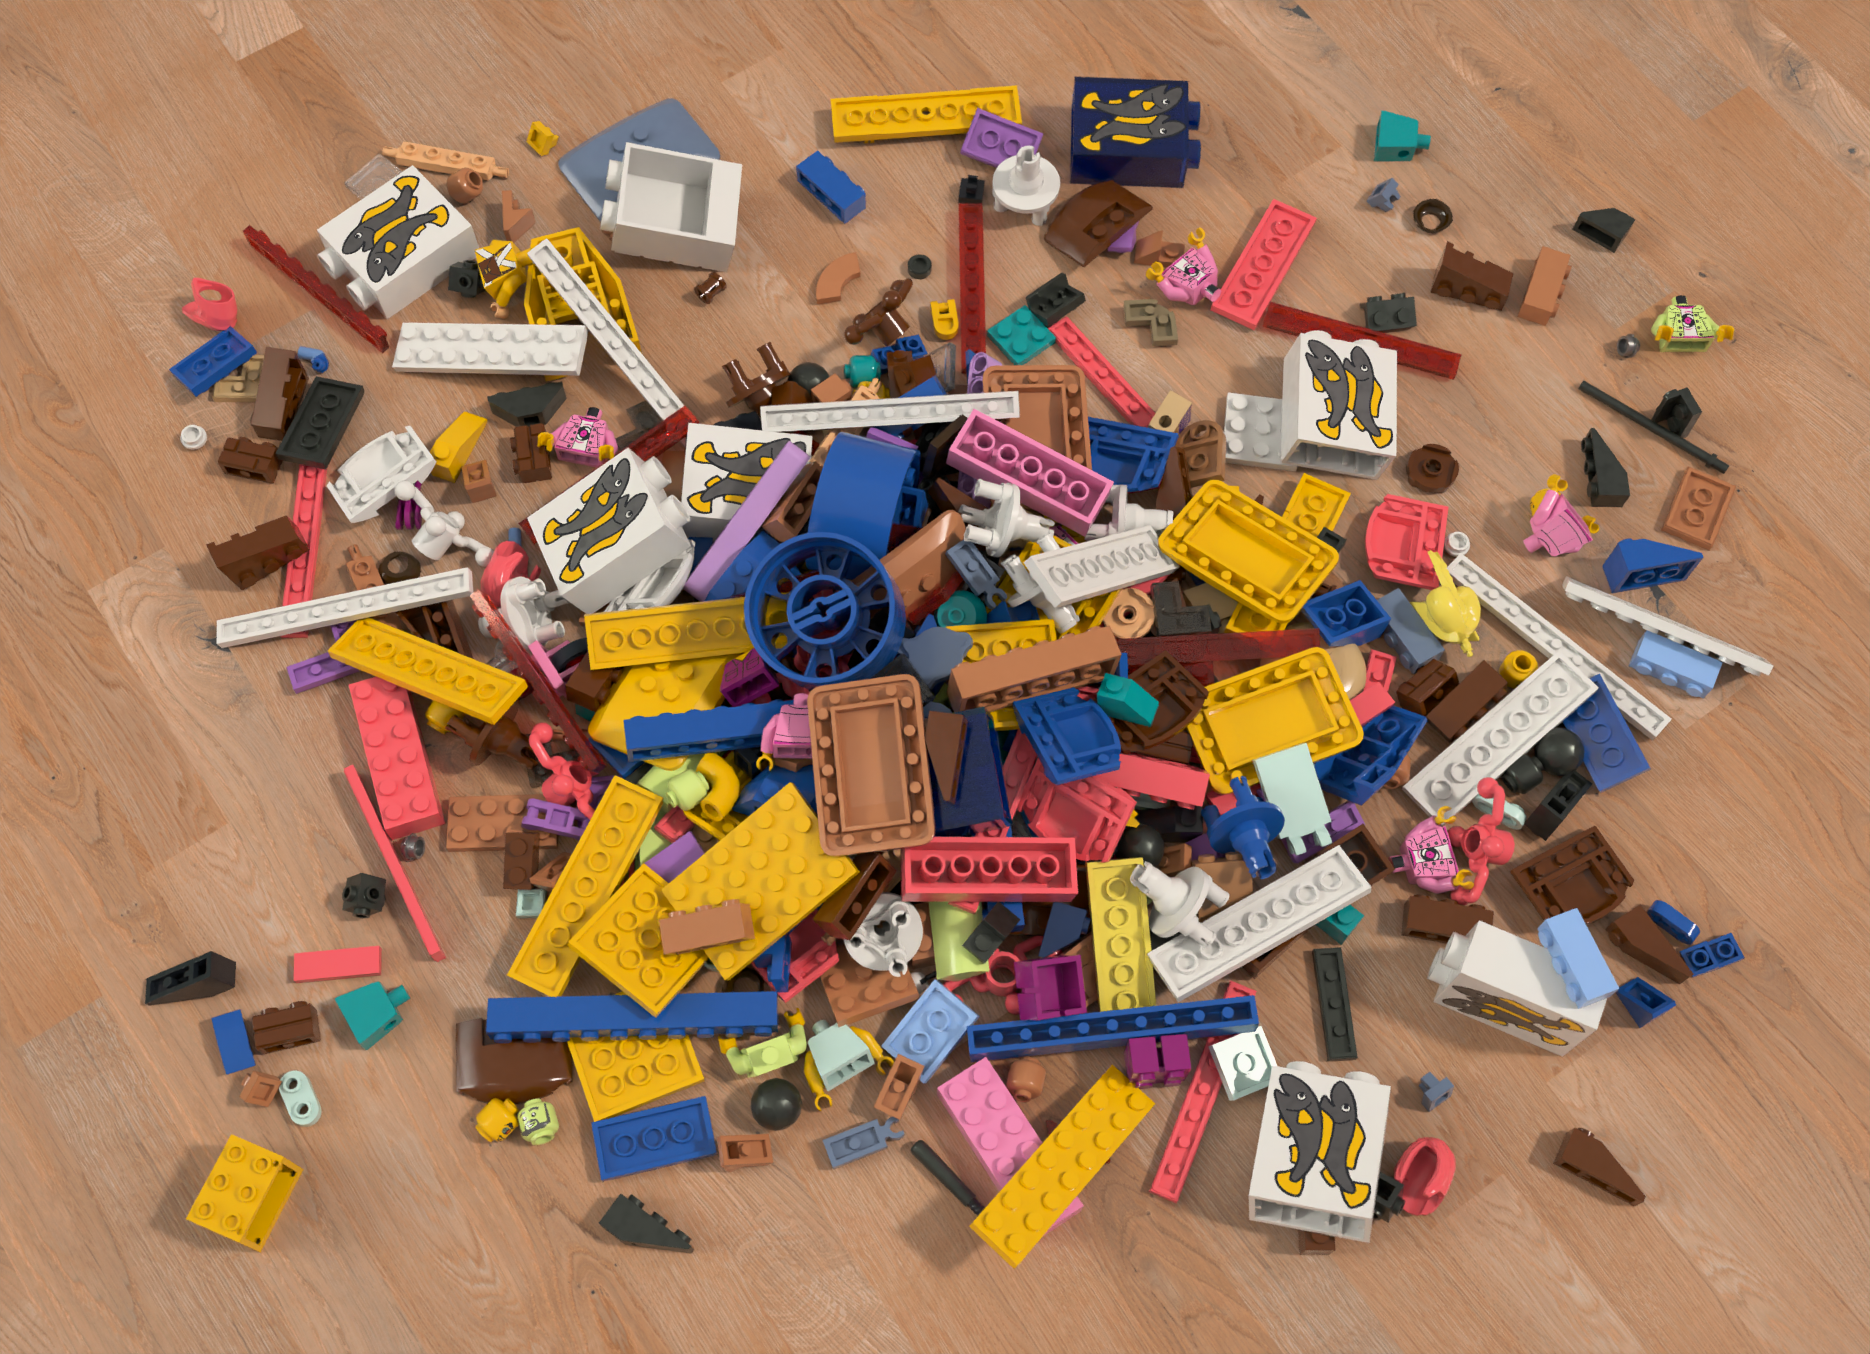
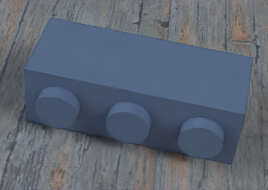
[1377,588,1445,675]

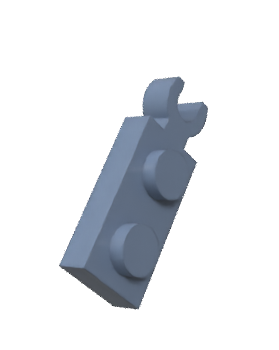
[945,539,1007,610]
[823,1117,905,1170]

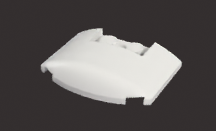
[327,426,436,523]
[604,540,695,612]

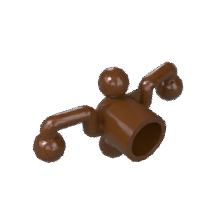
[844,278,913,347]

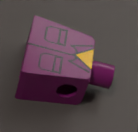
[720,648,779,707]

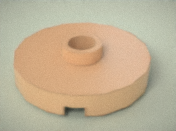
[1103,588,1155,641]

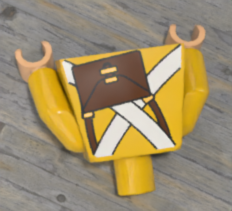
[474,240,533,319]

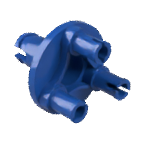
[1201,776,1285,880]

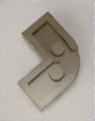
[1123,299,1178,346]

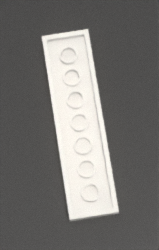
[392,323,589,376]
[1024,525,1180,608]
[1562,576,1773,676]
[1402,650,1599,827]
[1147,845,1371,1002]

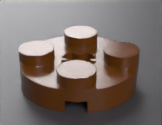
[1406,444,1459,494]

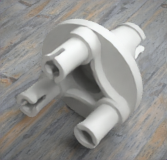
[992,146,1060,226]
[958,479,1055,558]
[1085,485,1173,541]
[1001,532,1080,634]
[478,577,570,650]
[1130,861,1229,948]
[844,892,923,977]

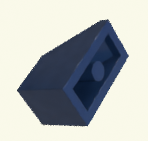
[1038,902,1091,958]

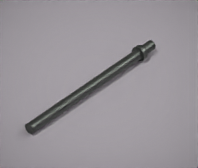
[1578,380,1730,474]

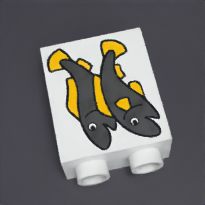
[317,165,479,319]
[1281,330,1397,480]
[681,423,813,545]
[527,448,691,614]
[1427,921,1614,1057]
[1249,1061,1391,1243]

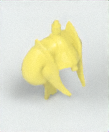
[1410,550,1481,657]

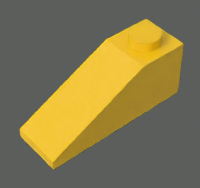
[430,411,488,483]

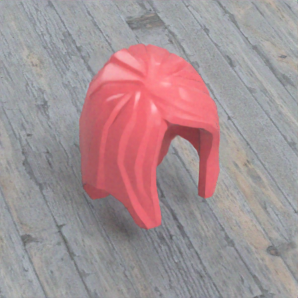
[480,541,541,607]
[1394,1137,1456,1216]

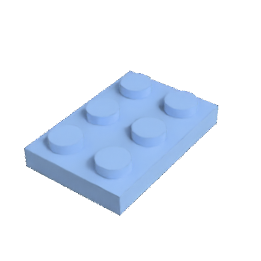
[881,979,980,1083]

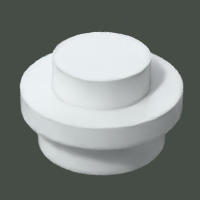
[181,425,207,450]
[1444,532,1470,557]

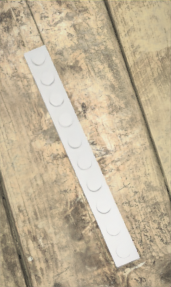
[527,238,699,447]
[760,391,1020,432]
[1447,553,1671,741]
[217,567,473,648]

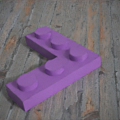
[286,620,362,694]
[1256,788,1365,863]

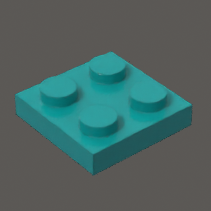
[987,305,1056,365]

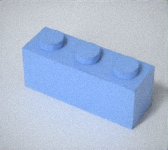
[1629,630,1723,699]
[1537,908,1620,1009]

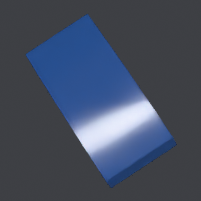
[870,334,928,375]
[1679,933,1745,978]
[211,1009,256,1075]

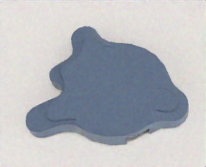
[898,627,973,700]

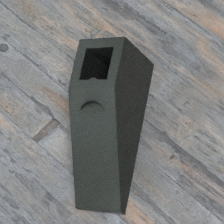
[1581,428,1630,507]
[599,1194,694,1253]

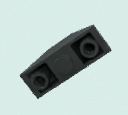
[487,382,567,427]

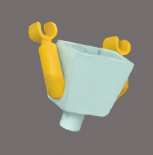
[804,1020,894,1111]

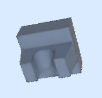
[1367,178,1401,212]
[1419,1072,1454,1112]

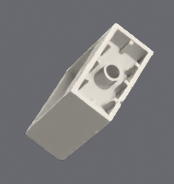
[600,142,742,272]

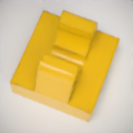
[526,121,559,156]

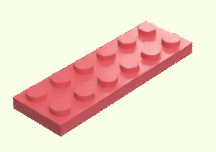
[1211,199,1317,330]

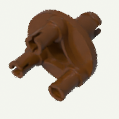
[722,342,791,432]
[445,700,538,770]

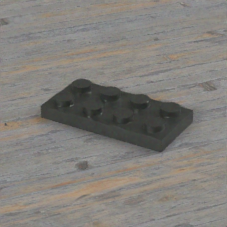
[276,376,365,470]

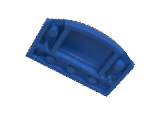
[1088,417,1179,492]
[1012,687,1121,785]

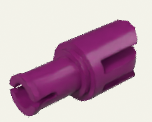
[395,481,423,530]

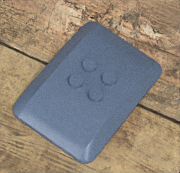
[559,99,720,221]

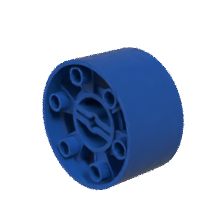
[806,432,921,580]
[744,532,906,690]

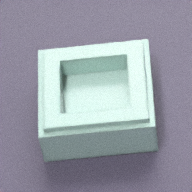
[516,889,547,918]

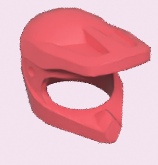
[182,278,237,331]

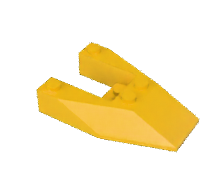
[524,227,642,382]

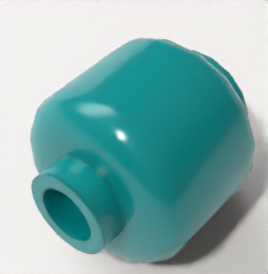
[844,355,881,388]

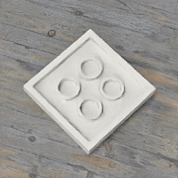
[1223,393,1297,472]

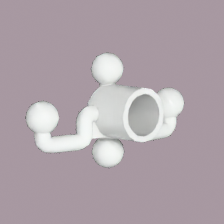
[394,480,494,567]

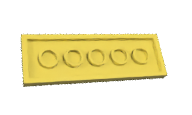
[1085,857,1156,1012]

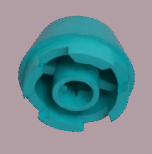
[934,590,987,628]

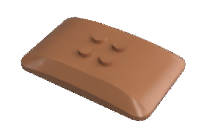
[982,365,1092,510]
[837,510,966,657]
[807,674,935,857]

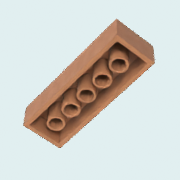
[947,626,1122,719]

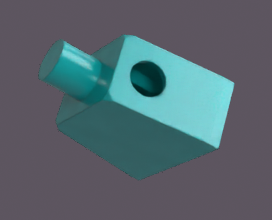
[1374,110,1431,162]
[335,981,411,1050]

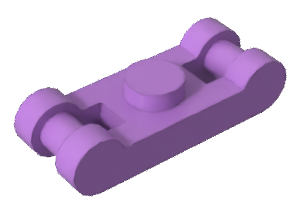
[521,798,590,841]

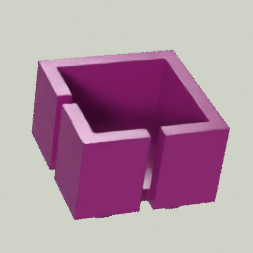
[1014,955,1087,1020]
[1124,1034,1191,1089]

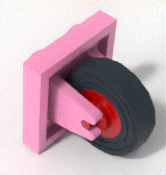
[528,638,588,698]

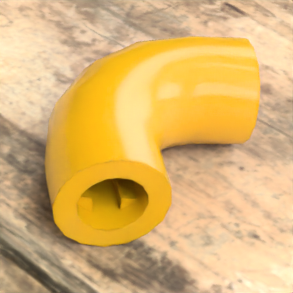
[696,752,740,821]

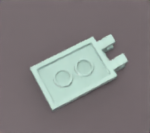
[1253,743,1332,855]

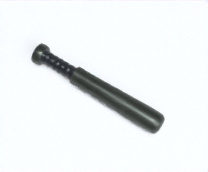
[911,1140,985,1216]

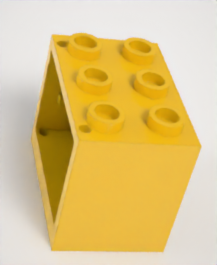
[186,1134,304,1252]

